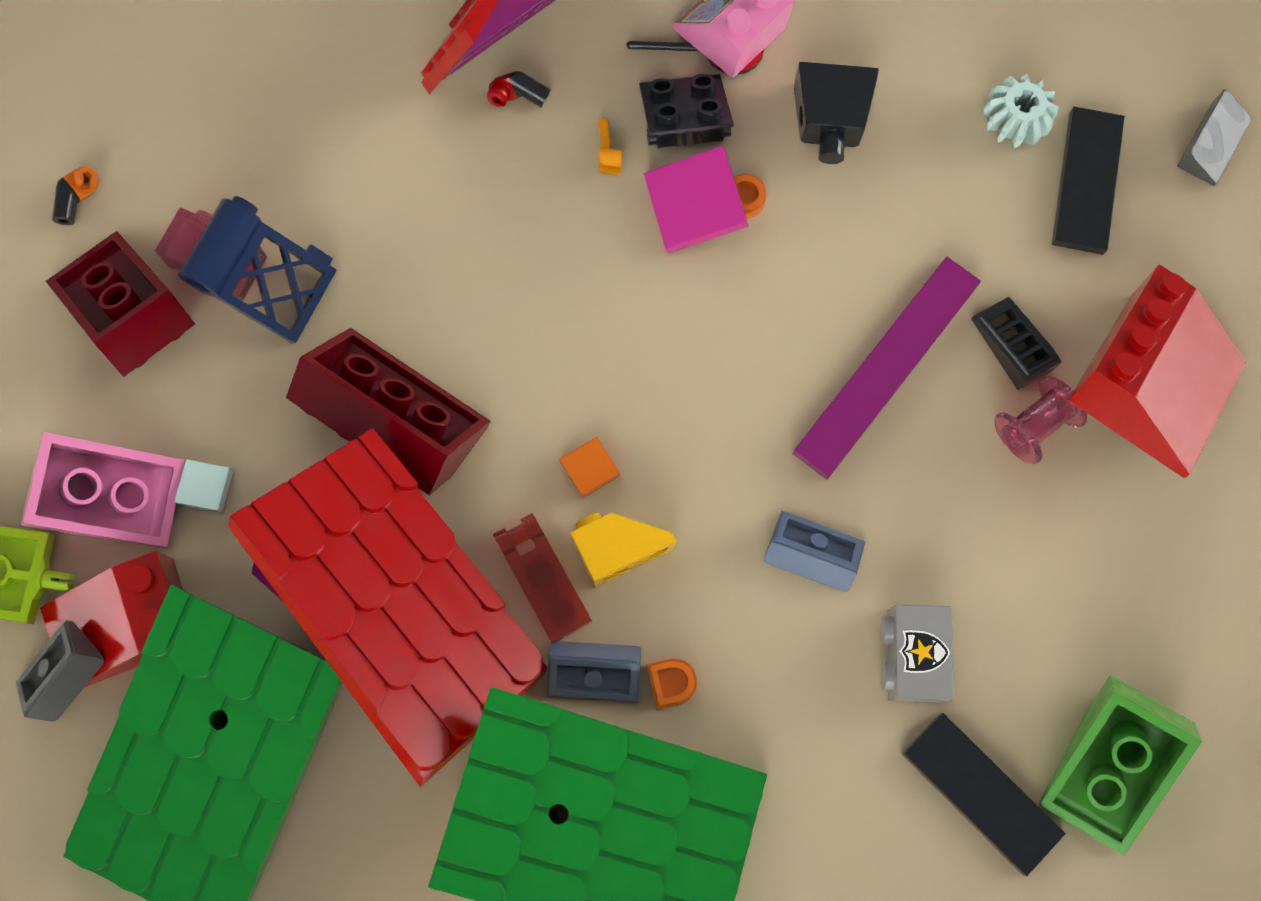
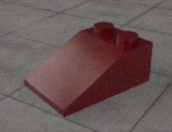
[46,231,195,377]

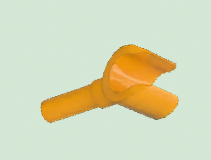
[598,118,623,175]

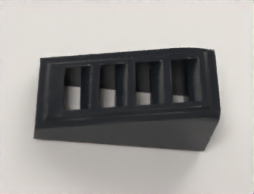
[971,297,1062,390]

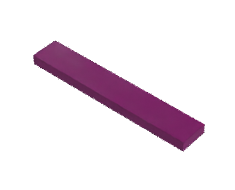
[792,256,981,480]

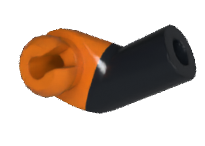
[52,166,99,225]

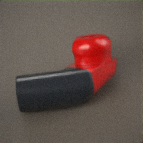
[487,71,551,108]

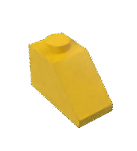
[570,512,677,588]

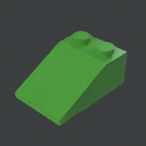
[1039,675,1202,856]

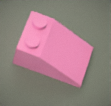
[20,432,185,548]

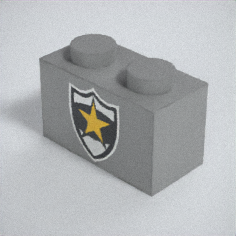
[880,604,954,703]

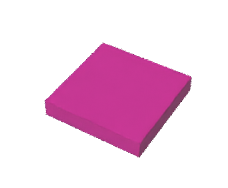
[644,145,749,254]

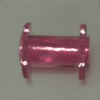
[994,376,1087,464]

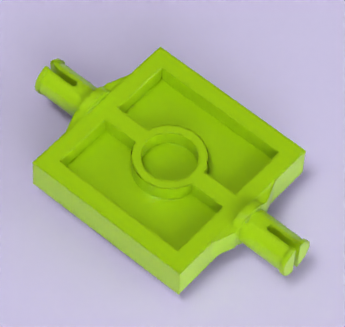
[0,526,76,625]

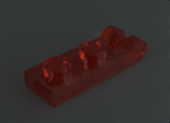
[493,513,592,645]

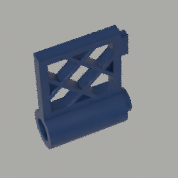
[178,196,337,344]

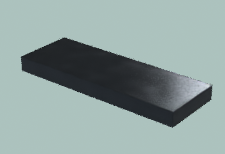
[1051,106,1125,255]
[902,713,1066,877]

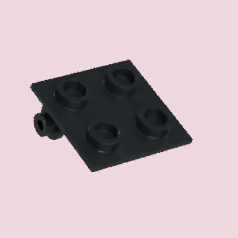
[639,74,734,149]

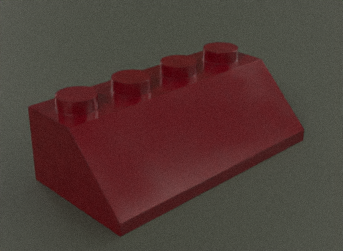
[286,328,491,495]

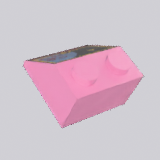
[672,0,794,79]

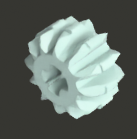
[983,73,1059,149]

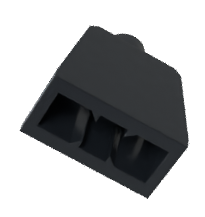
[794,62,879,164]

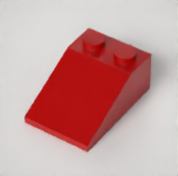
[40,550,183,687]

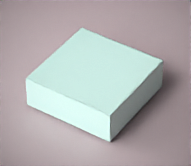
[174,459,233,513]

